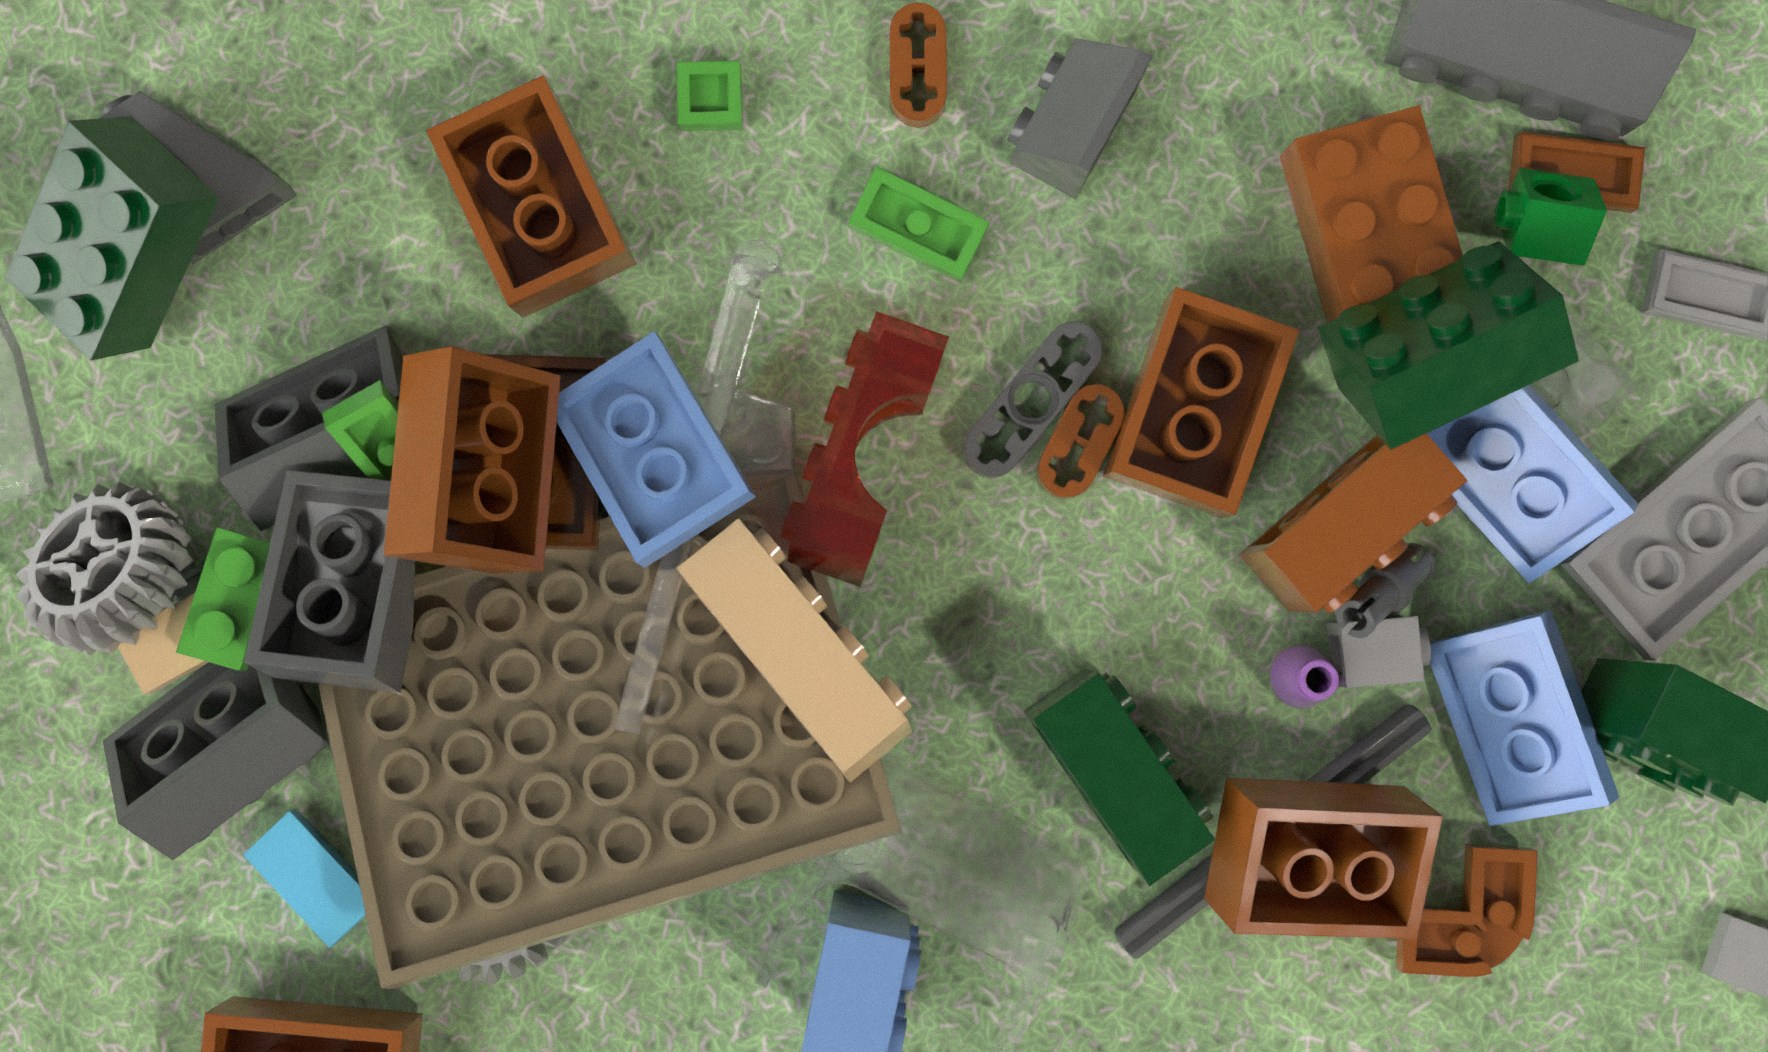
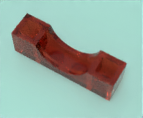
[780,311,949,587]

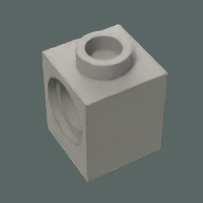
[1326,616,1431,688]

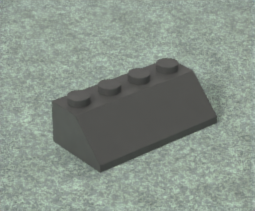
[1384,0,1696,140]

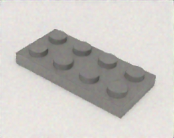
[1560,397,1768,661]

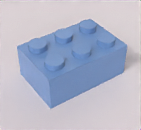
[801,890,921,1052]

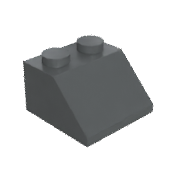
[1007,38,1153,200]

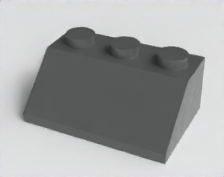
[214,325,403,532]
[103,662,329,861]

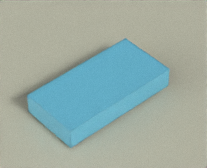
[243,808,366,948]

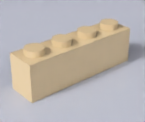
[676,518,912,783]

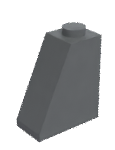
[98,91,297,264]

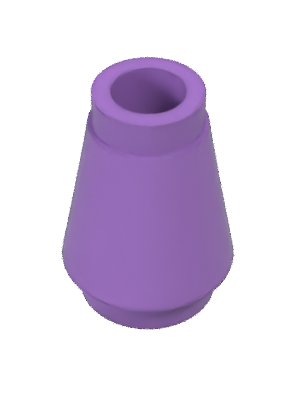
[1270,645,1339,709]

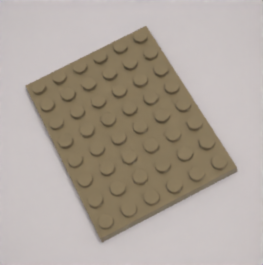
[318,461,902,989]

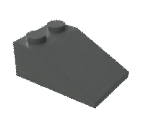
[244,470,415,693]

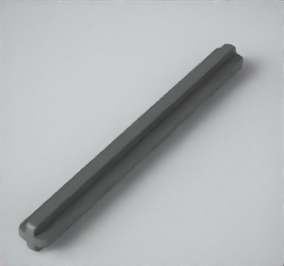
[1115,705,1432,959]

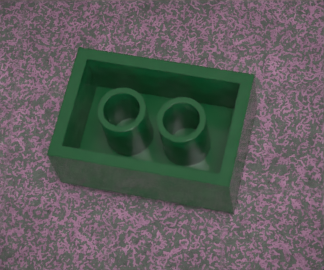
[5,116,219,361]
[1317,241,1579,450]
[1581,658,1768,806]
[1023,668,1215,887]

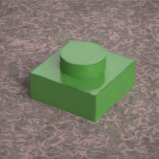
[677,61,743,131]

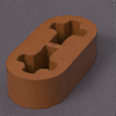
[890,2,947,128]
[1036,384,1125,499]

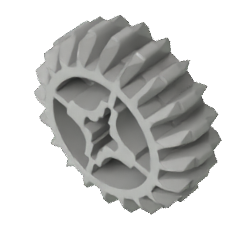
[16,482,194,656]

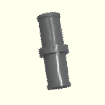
[1335,543,1435,638]

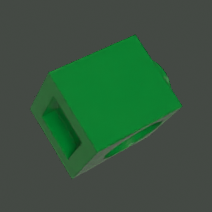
[1494,168,1607,266]

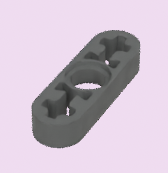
[963,322,1102,478]

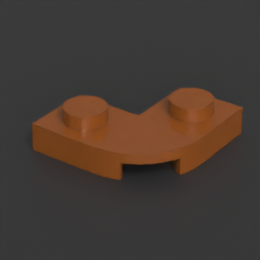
[1396,844,1538,977]

